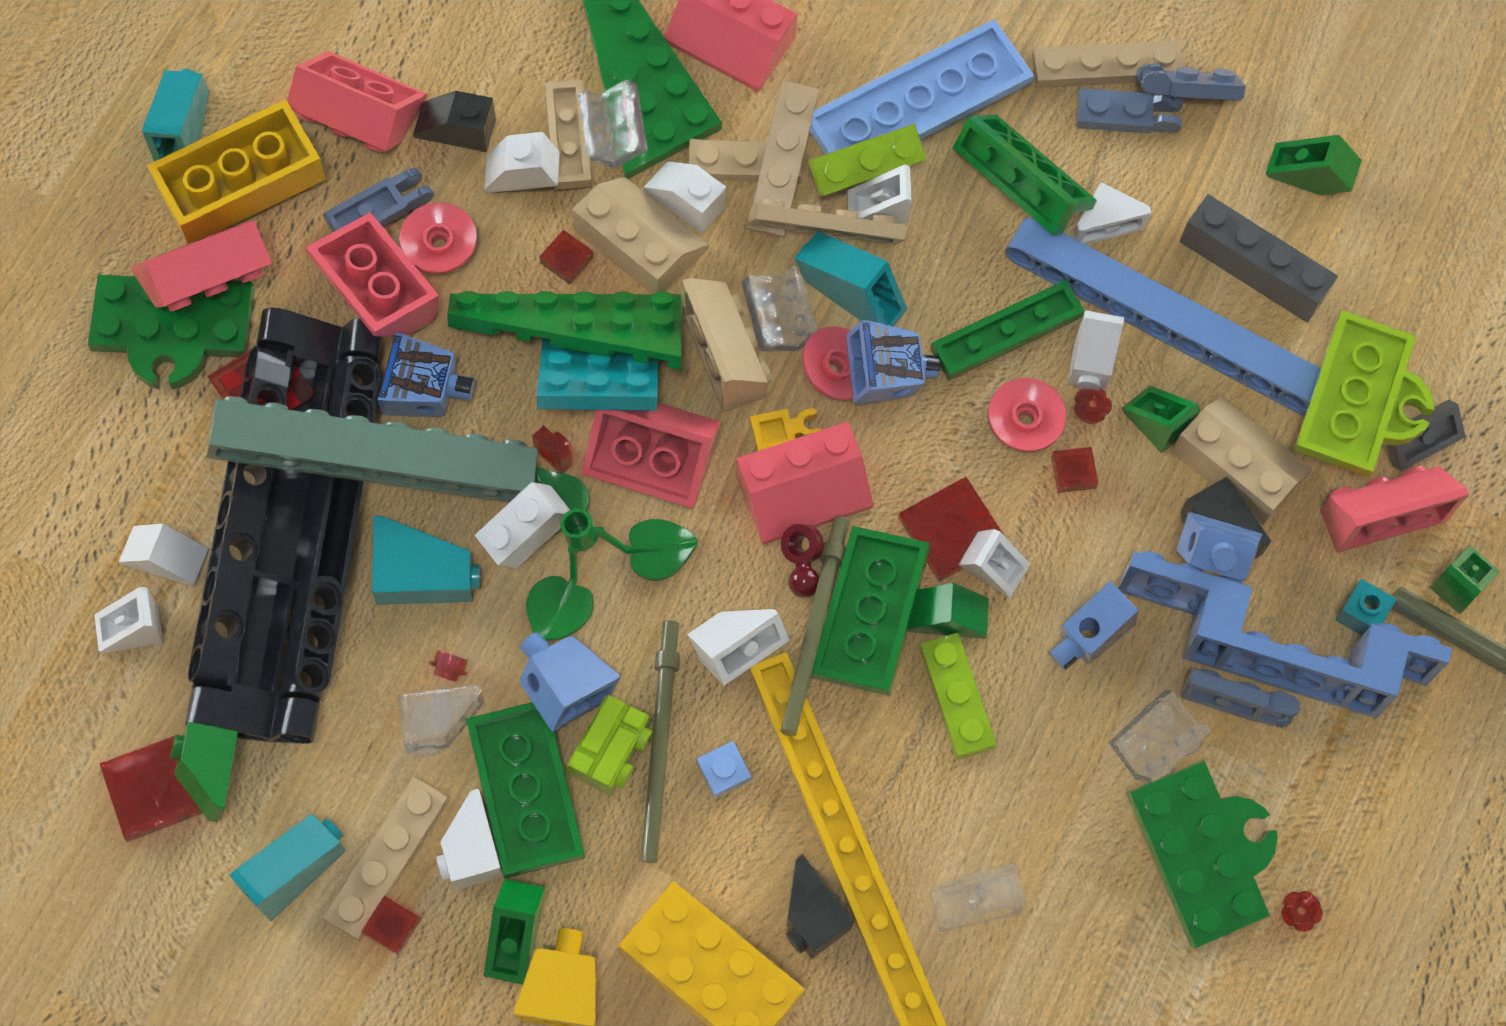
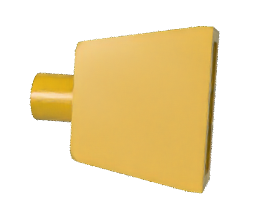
[514,928,597,1026]

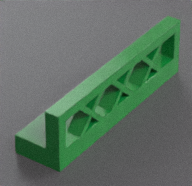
[953,114,1097,235]

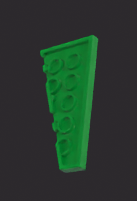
[582,0,722,179]
[447,291,681,370]

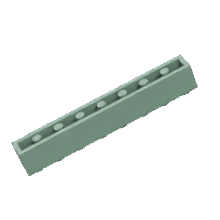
[206,397,537,503]

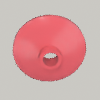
[400,202,477,274]
[802,326,853,400]
[988,378,1066,452]

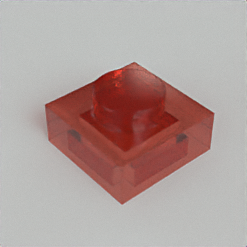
[539,229,594,285]
[532,425,573,473]
[1051,447,1098,493]
[361,896,421,956]

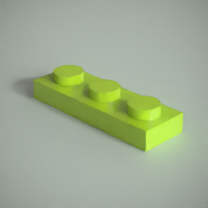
[808,123,927,197]
[919,633,997,760]

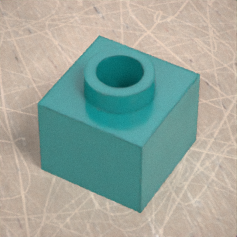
[1336,578,1397,636]

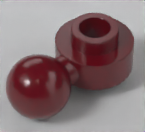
[781,524,824,598]

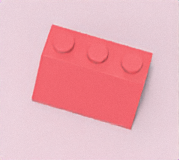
[664,0,798,92]
[287,51,427,152]
[306,212,439,337]
[130,220,272,312]
[581,402,721,509]
[735,421,874,545]
[1320,466,1469,553]

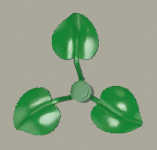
[526,467,698,641]

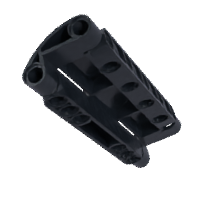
[185,308,382,744]

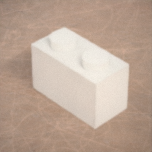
[475,482,570,568]

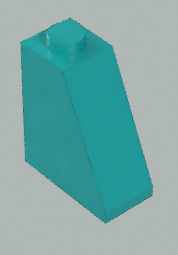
[142,69,209,161]
[795,231,908,327]
[372,516,481,605]
[229,814,346,922]

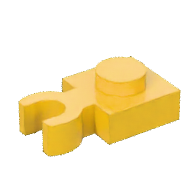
[749,408,821,451]

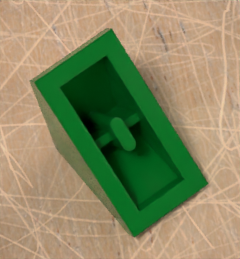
[1122,386,1200,453]
[1430,545,1500,614]
[908,583,989,639]

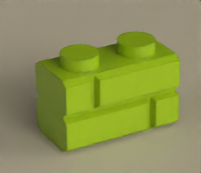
[567,695,653,796]

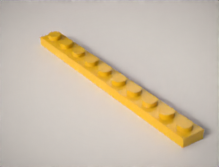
[749,652,947,1026]

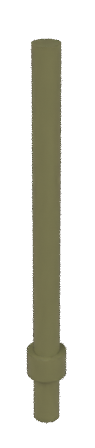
[780,516,849,736]
[641,620,680,863]

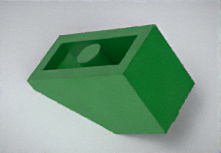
[1265,135,1362,195]
[170,722,238,822]
[483,879,545,985]

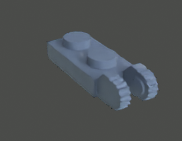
[1136,63,1246,101]
[1077,88,1183,134]
[323,168,434,232]
[1180,668,1301,728]

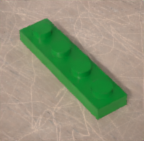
[930,280,1085,380]

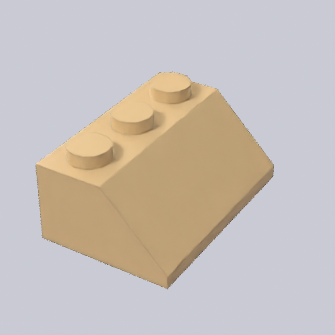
[572,176,709,294]
[682,278,772,413]
[1172,396,1313,526]

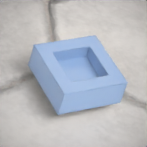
[696,741,751,798]

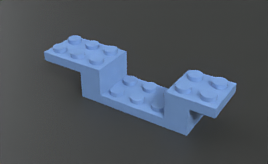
[1118,551,1452,718]

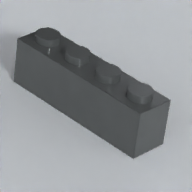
[1179,194,1338,323]

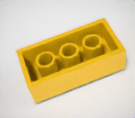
[147,99,326,244]
[618,881,805,1026]

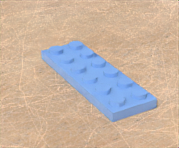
[809,19,1034,154]

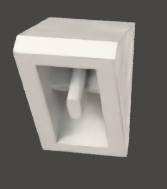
[847,165,911,225]
[1073,182,1152,245]
[119,524,210,587]
[959,529,1030,598]
[94,587,163,653]

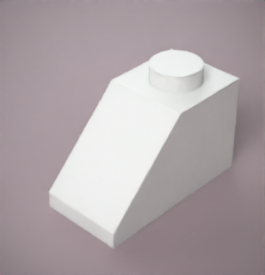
[484,132,560,193]
[643,161,726,234]
[1067,310,1124,392]
[688,609,790,686]
[436,789,503,890]

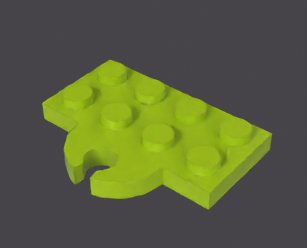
[1294,310,1434,477]

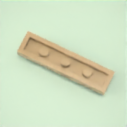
[1032,40,1184,88]
[747,80,819,238]
[748,199,907,245]
[323,776,450,942]

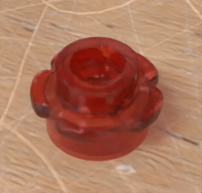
[1074,388,1112,424]
[429,650,468,682]
[1281,891,1323,932]

